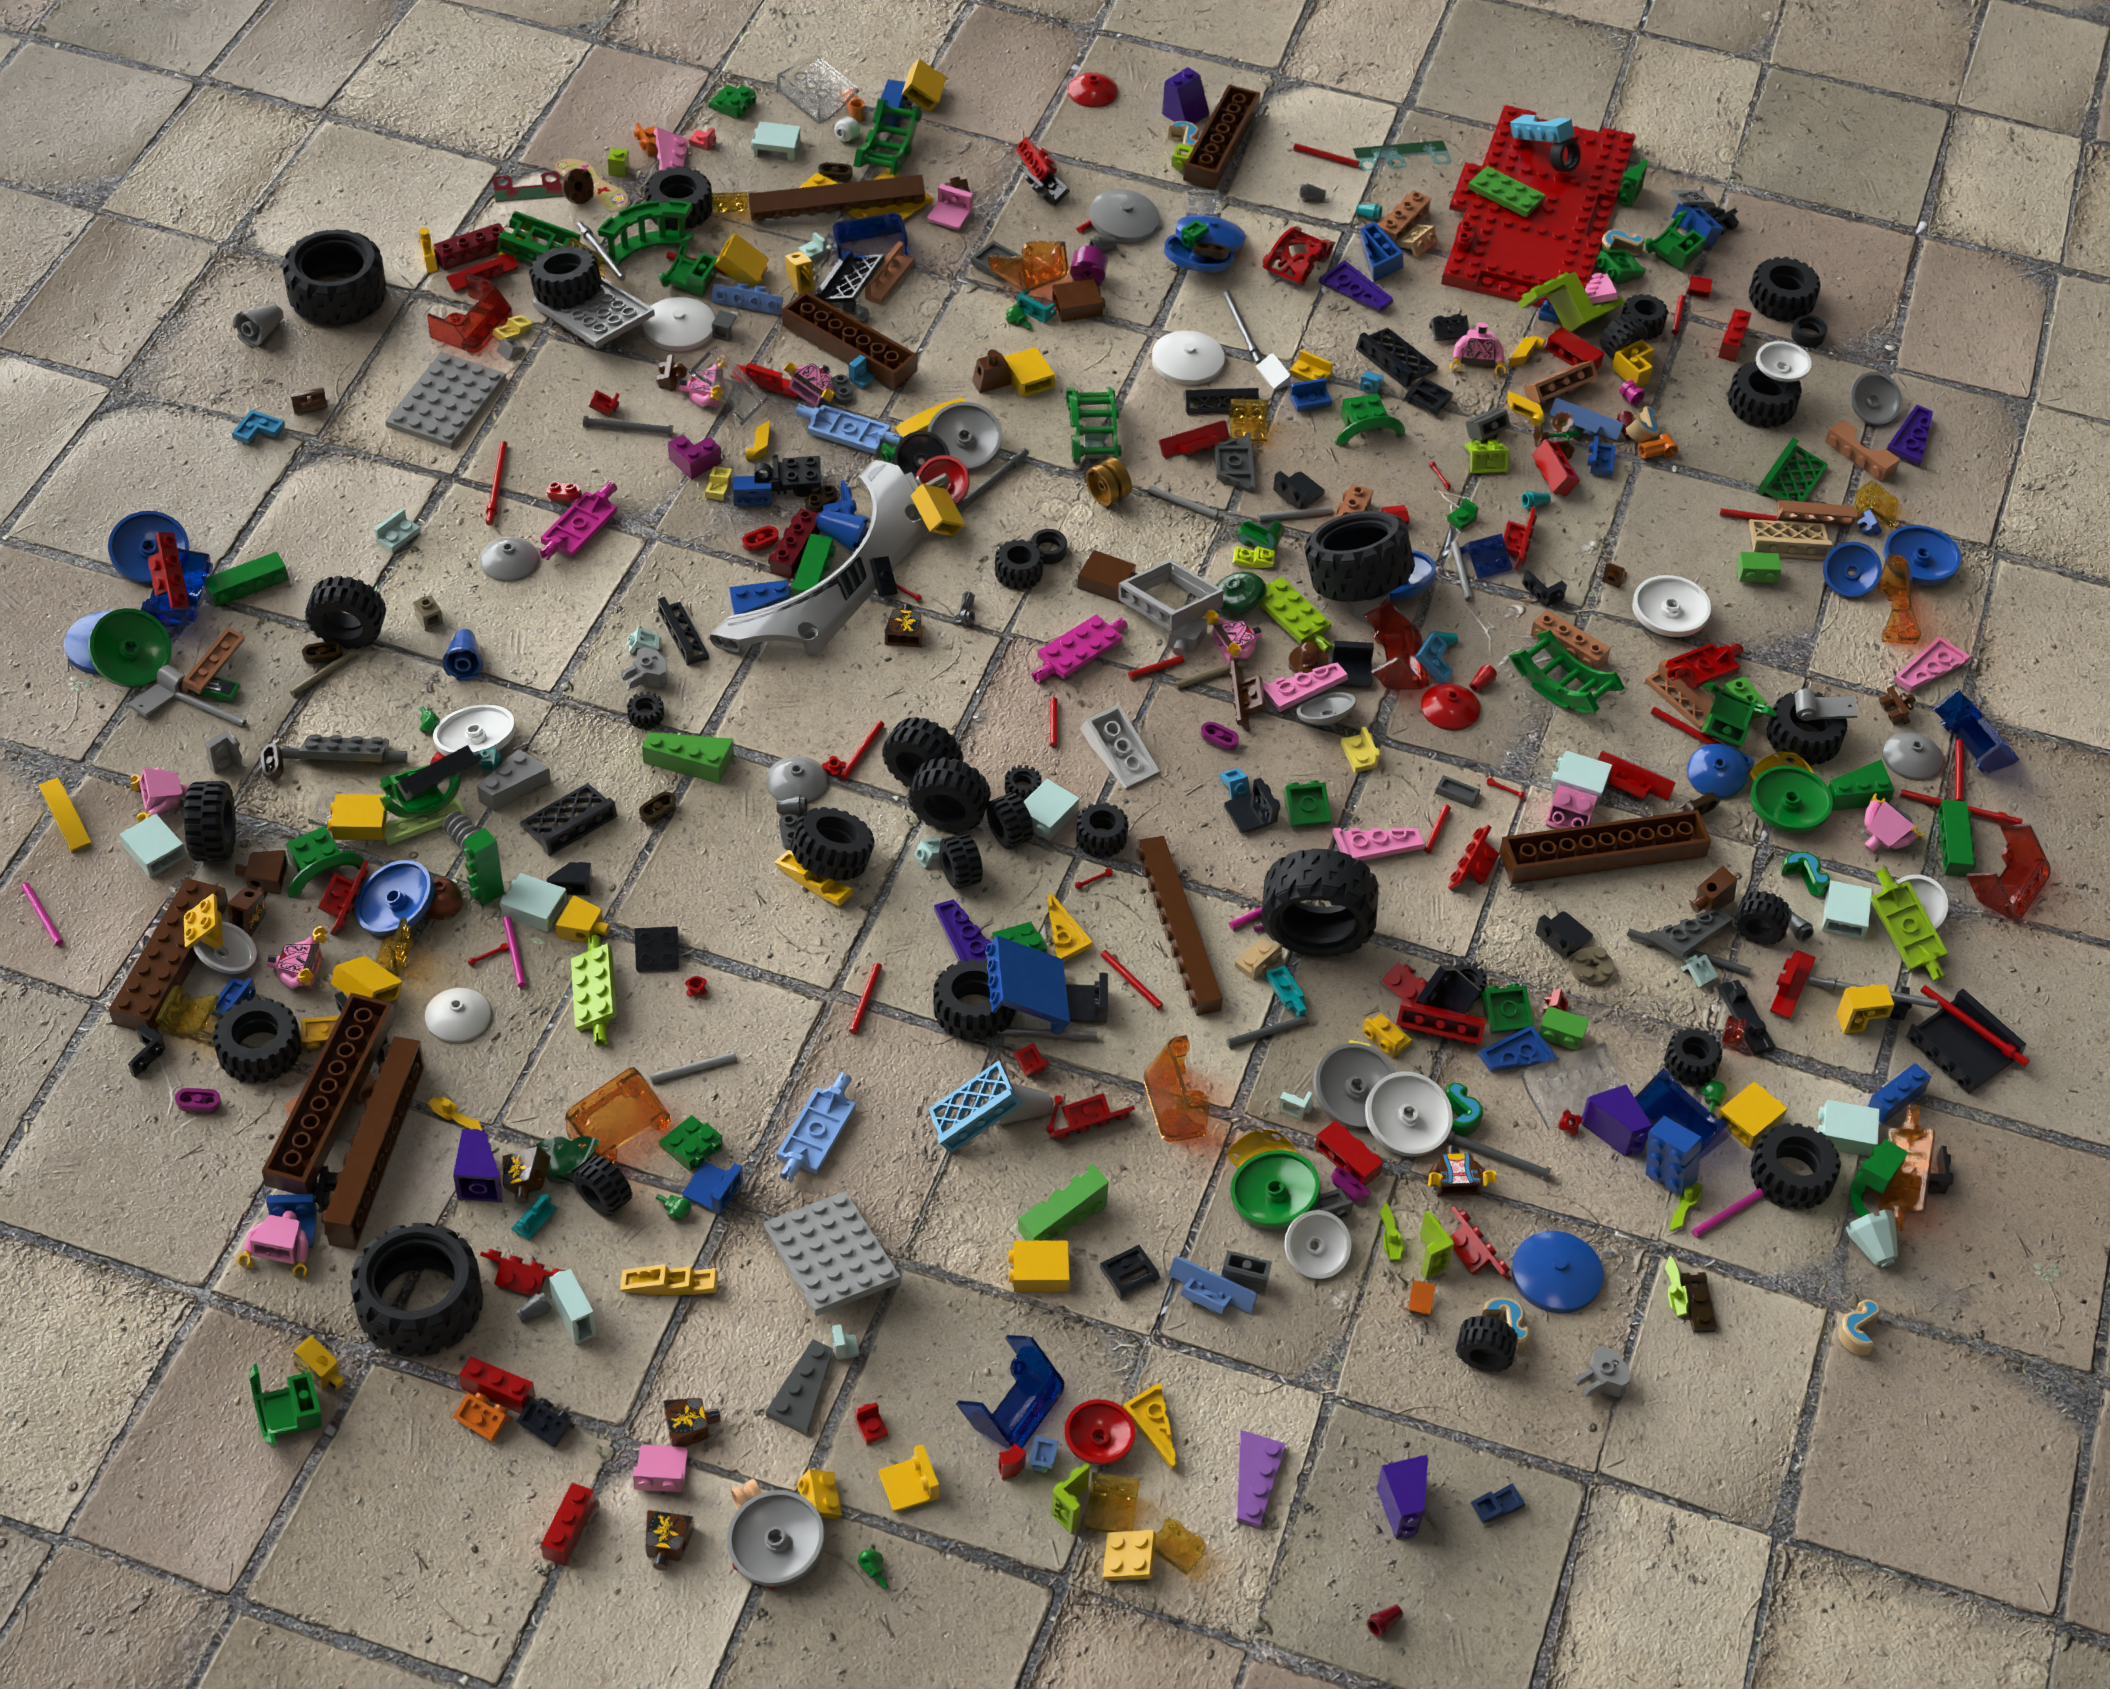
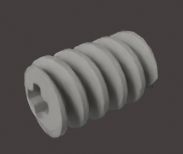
[442,811,478,852]

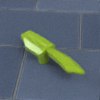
[1670,1182,1703,1231]
[1379,1202,1404,1262]
[1665,1256,1689,1318]

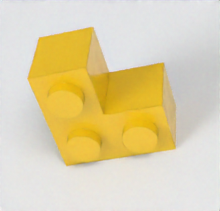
[1612,339,1654,388]
[1836,984,1894,1034]

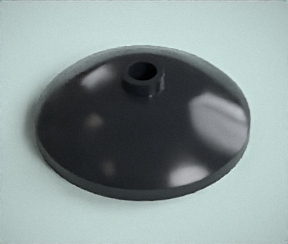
[894,431,950,476]

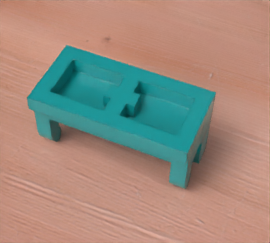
[1016,289,1057,324]

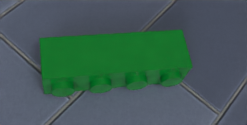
[792,534,836,597]
[203,551,289,607]
[1938,800,1976,877]
[463,828,505,906]

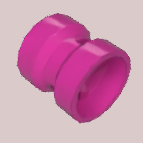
[1619,380,1645,405]

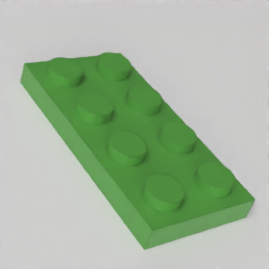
[1468,166,1545,217]

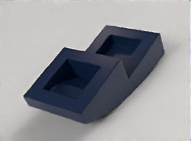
[1470,1483,1525,1523]

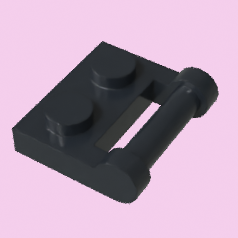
[1404,377,1453,416]
[1100,1245,1160,1299]

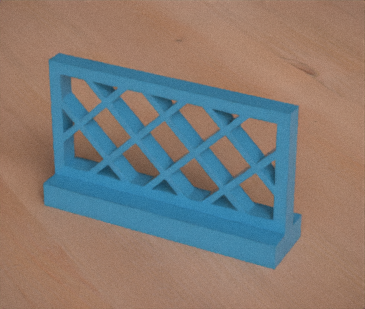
[928,1060,1023,1153]

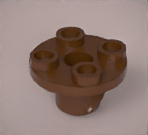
[562,168,594,204]
[1289,642,1328,673]

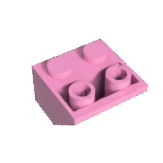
[1546,784,1599,829]

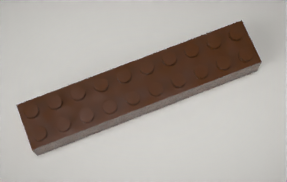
[1499,810,1711,884]
[262,992,395,1194]
[321,1036,425,1250]

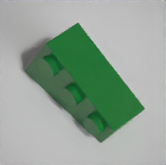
[1828,759,1895,811]

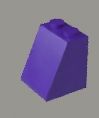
[1162,67,1210,125]
[1581,1084,1652,1156]
[453,1129,503,1203]
[1376,1455,1428,1538]

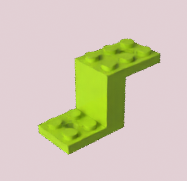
[1517,272,1625,332]

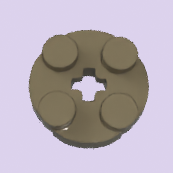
[1571,947,1614,987]

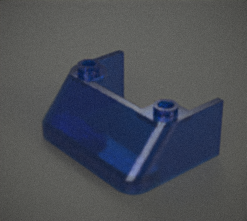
[830,213,909,262]
[1932,688,2020,774]
[956,1335,1065,1450]

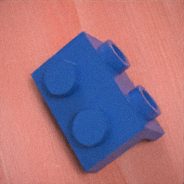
[1290,378,1332,412]
[1587,436,1616,476]
[209,977,256,1018]

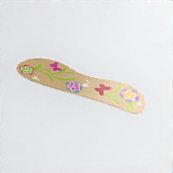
[555,158,628,211]

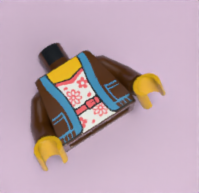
[1427,1145,1497,1197]

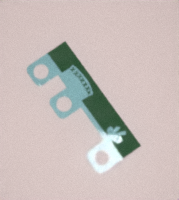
[1353,140,1451,171]

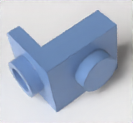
[1029,1436,1059,1473]

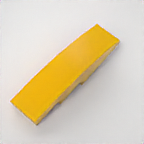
[894,397,965,437]
[38,777,91,853]
[775,850,853,906]
[620,1264,719,1295]

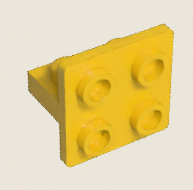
[184,894,223,949]

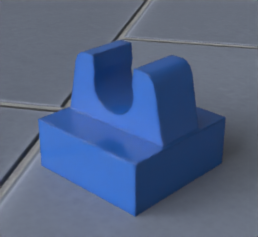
[1538,300,1558,323]
[1857,509,1883,535]

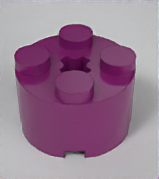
[1070,245,1108,286]

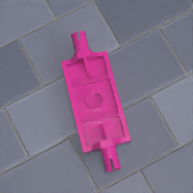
[539,481,618,560]
[1031,614,1128,684]

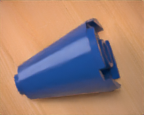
[815,510,871,553]
[443,629,483,681]

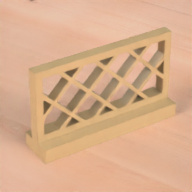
[1749,519,1832,560]

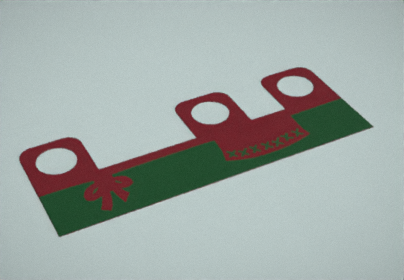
[493,169,589,202]

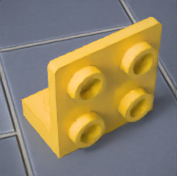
[878,1444,939,1513]

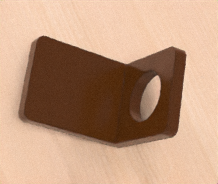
[944,176,970,192]
[1602,562,1627,588]

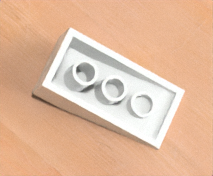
[1080,704,1160,789]

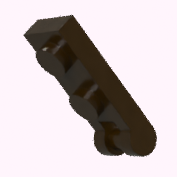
[1681,1272,1717,1333]

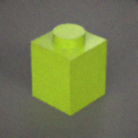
[607,148,630,178]

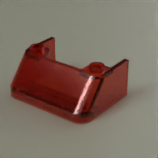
[427,273,512,353]
[1363,601,1429,690]
[1966,824,2051,919]

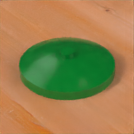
[88,608,172,688]
[1750,766,1833,833]
[1230,1150,1321,1229]

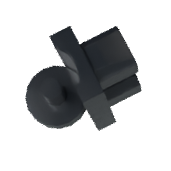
[1710,207,1740,236]
[310,1166,338,1213]

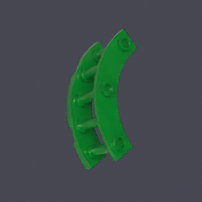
[853,99,922,175]
[598,200,694,266]
[1066,387,1122,461]
[1508,629,1625,713]

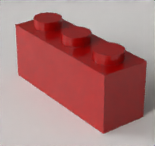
[1718,308,1752,362]
[1546,326,1604,370]
[1532,439,1580,496]
[1315,1120,1383,1186]
[459,1356,535,1414]
[541,1483,596,1566]

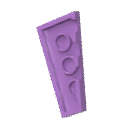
[1236,1430,1286,1529]

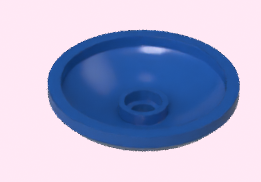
[1823,542,1882,598]
[1687,744,1748,799]

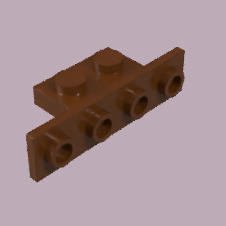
[1229,660,1266,732]

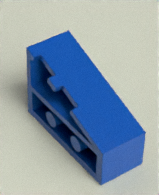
[1360,221,1404,282]

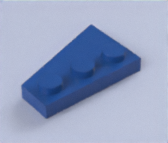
[729,580,790,615]
[1478,1025,1557,1072]

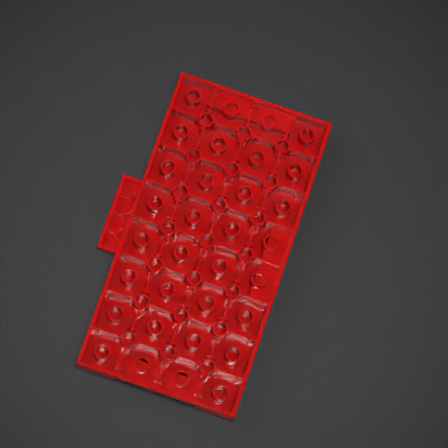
[1441,105,1636,308]

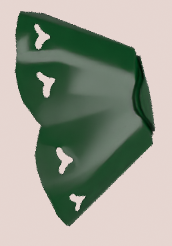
[535,1136,600,1184]

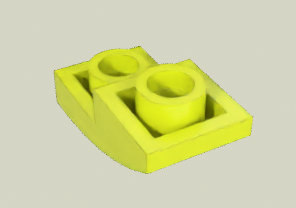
[1233,546,1275,568]

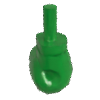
[1005,305,1032,330]
[419,706,440,733]
[1701,1080,1727,1116]
[656,1194,691,1220]
[858,1549,889,1589]

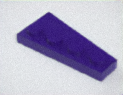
[1319,260,1393,312]
[1887,404,1933,466]
[934,899,991,962]

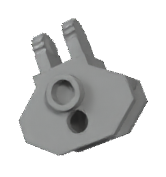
[621,647,668,688]
[1574,1346,1630,1397]

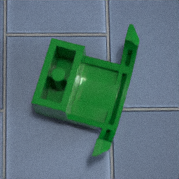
[1645,210,1707,270]
[658,234,718,296]
[1335,394,1405,445]
[1700,682,1776,748]
[380,765,461,818]
[286,826,365,898]
[1849,1139,1909,1218]
[249,1363,322,1449]

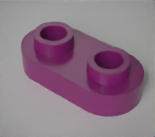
[1201,722,1239,750]
[175,1088,221,1113]
[1331,1167,1371,1203]

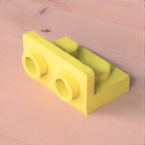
[1340,727,1381,773]

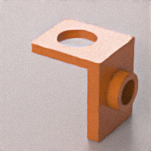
[1407,1280,1436,1315]

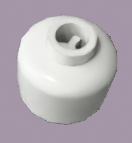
[834,117,860,142]

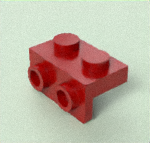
[1381,962,1428,1003]

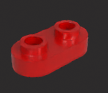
[1454,221,1475,249]
[546,482,582,501]
[742,526,779,552]

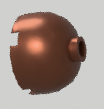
[425,877,463,920]

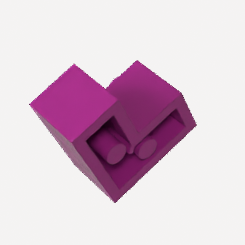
[668,435,722,480]

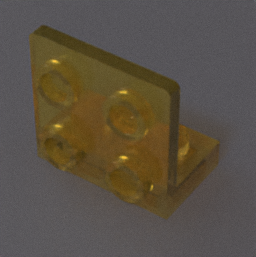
[1229,399,1268,442]
[1854,480,1899,527]
[375,917,413,976]
[155,985,220,1036]
[1085,1472,1140,1533]

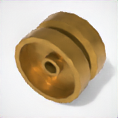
[1086,458,1132,506]

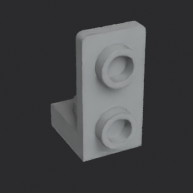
[905,472,952,492]

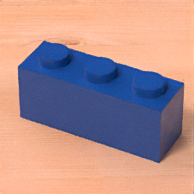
[880,79,909,127]
[1671,203,1723,247]
[1868,1063,1932,1125]

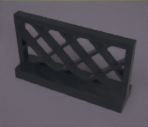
[815,251,885,304]
[1356,328,1438,388]
[520,783,618,856]

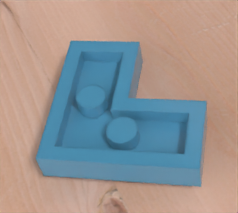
[232,410,285,444]
[1415,632,1453,684]

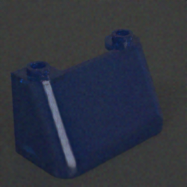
[141,548,213,628]
[1635,1068,1732,1160]

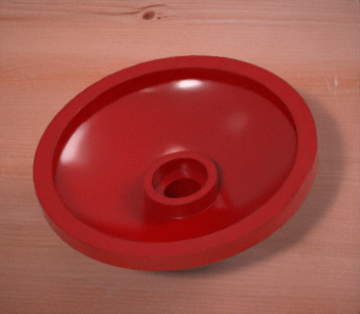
[1068,72,1118,108]
[916,455,970,505]
[1421,683,1480,731]
[1064,1399,1136,1465]

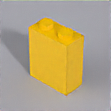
[902,59,947,112]
[715,233,769,287]
[1003,347,1055,398]
[910,484,966,537]
[328,794,388,840]
[330,955,403,1002]
[1716,1081,1788,1149]
[1008,1241,1069,1292]

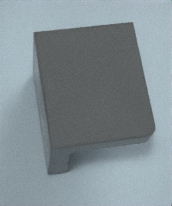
[712,310,736,342]

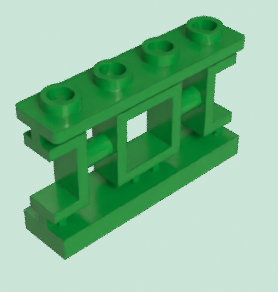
[497,211,581,262]

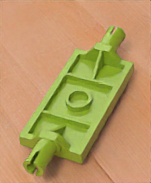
[1257,575,1333,654]
[1870,866,1948,982]
[571,935,617,1047]

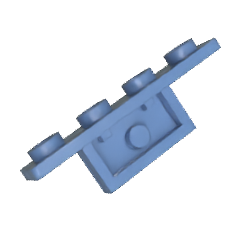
[711,282,783,315]
[1550,398,1624,440]
[1169,1256,1258,1315]

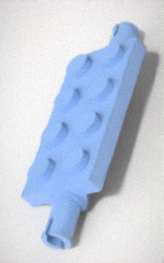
[795,404,903,455]
[776,1072,856,1182]

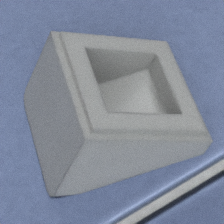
[497,339,526,360]

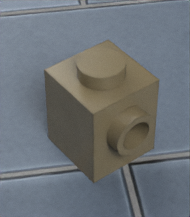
[413,595,443,631]

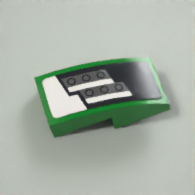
[192,677,241,701]

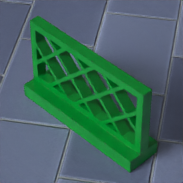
[1756,438,1828,502]

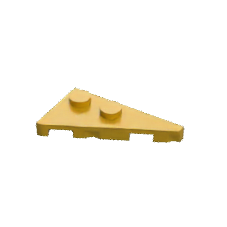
[1047,893,1093,962]
[1123,1382,1177,1470]

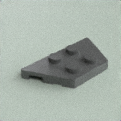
[1214,433,1256,492]

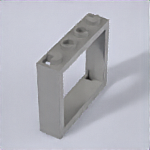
[1118,559,1223,632]

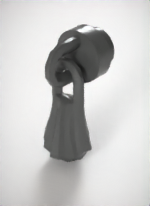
[839,295,870,322]
[953,591,975,625]

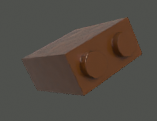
[1052,279,1106,322]
[1077,550,1137,603]

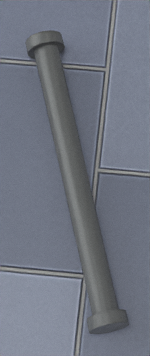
[583,416,674,436]
[1447,1130,1552,1180]

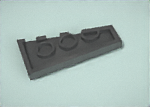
[1648,908,1733,959]
[765,1339,833,1436]

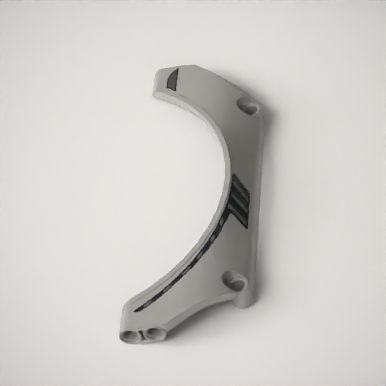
[709,460,929,655]

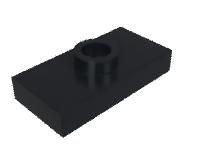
[870,556,898,597]

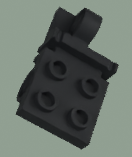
[754,455,821,497]

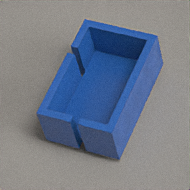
[1645,1116,1702,1196]

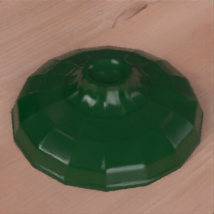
[1215,571,1266,616]

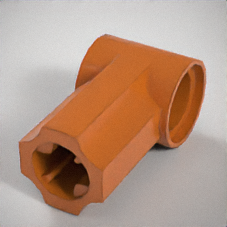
[842,90,865,122]
[1638,433,1678,459]

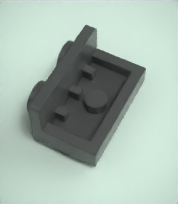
[1313,1188,1353,1219]

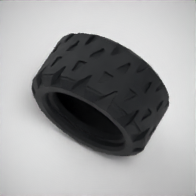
[283,229,387,325]
[1304,511,1415,602]
[1261,849,1379,957]
[350,1223,483,1357]

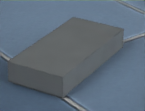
[1435,775,1481,808]

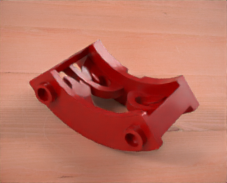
[1262,226,1336,286]

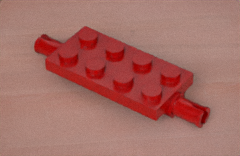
[1665,643,1744,689]

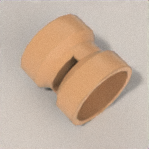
[731,1479,761,1509]

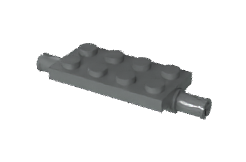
[282,734,408,764]

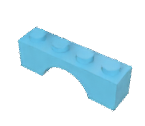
[1510,115,1575,143]

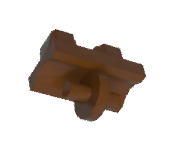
[656,354,687,391]
[290,388,328,414]
[1879,686,1916,724]

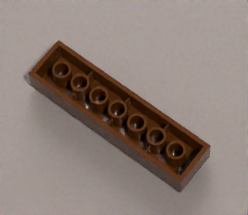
[1183,84,1261,189]
[782,291,918,390]
[109,878,228,1031]

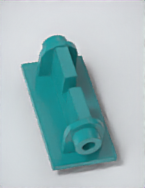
[479,745,501,771]
[511,1194,558,1241]

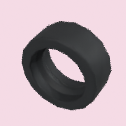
[1550,139,1581,172]
[1791,315,1827,348]
[1031,529,1067,564]

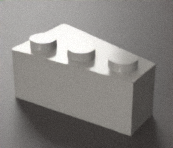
[477,749,551,811]

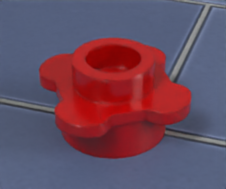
[822,756,846,777]
[685,976,707,997]
[1558,1110,1583,1136]

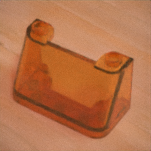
[988,240,1068,291]
[1877,554,1921,645]
[1143,1035,1210,1142]
[565,1067,671,1163]

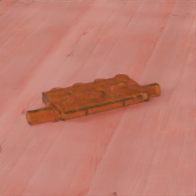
[1878,1105,1936,1231]

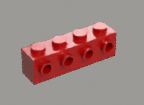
[1396,1000,1486,1045]

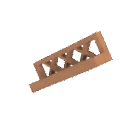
[865,241,914,305]
[1777,500,1857,526]
[182,627,245,695]
[1645,659,1713,730]

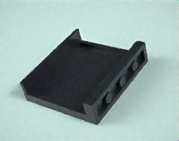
[1906,989,2027,1094]

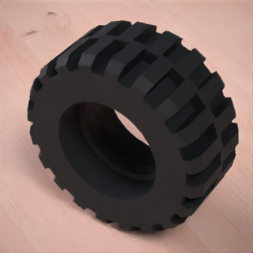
[645,166,713,230]
[529,246,602,308]
[1749,257,1821,322]
[1728,361,1802,428]
[305,576,386,649]
[1766,691,1848,765]
[882,717,964,787]
[908,758,991,833]
[184,781,236,862]
[791,807,875,881]
[933,959,1015,1041]
[213,998,302,1083]
[1750,1123,1841,1210]

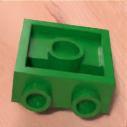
[708,84,757,120]
[1618,159,1649,207]
[1596,250,1646,283]
[1283,780,1332,827]
[992,921,1047,953]
[1481,983,1534,1033]
[659,1115,723,1172]

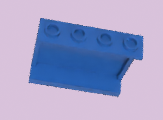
[985,936,1070,1035]

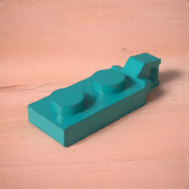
[1265,965,1307,1018]

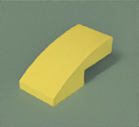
[492,314,534,340]
[705,466,732,501]

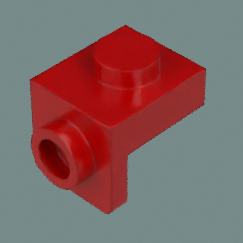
[588,390,620,417]
[1013,1043,1049,1077]

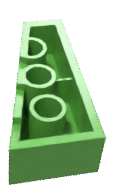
[642,732,734,784]
[1018,1163,1109,1241]

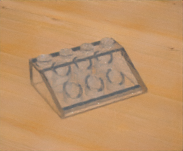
[777,55,859,125]
[1519,1042,1621,1130]

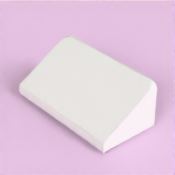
[1256,354,1291,390]

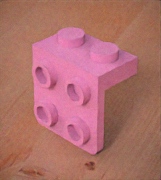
[928,184,973,230]
[633,1445,688,1493]

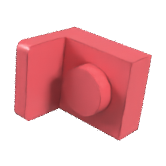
[689,127,717,151]

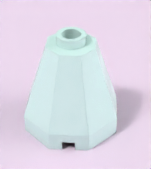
[1846,1210,1898,1267]

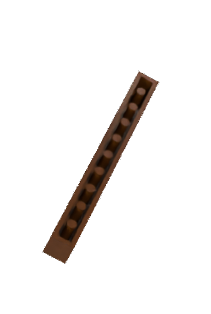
[748,175,925,221]
[1136,836,1223,1016]

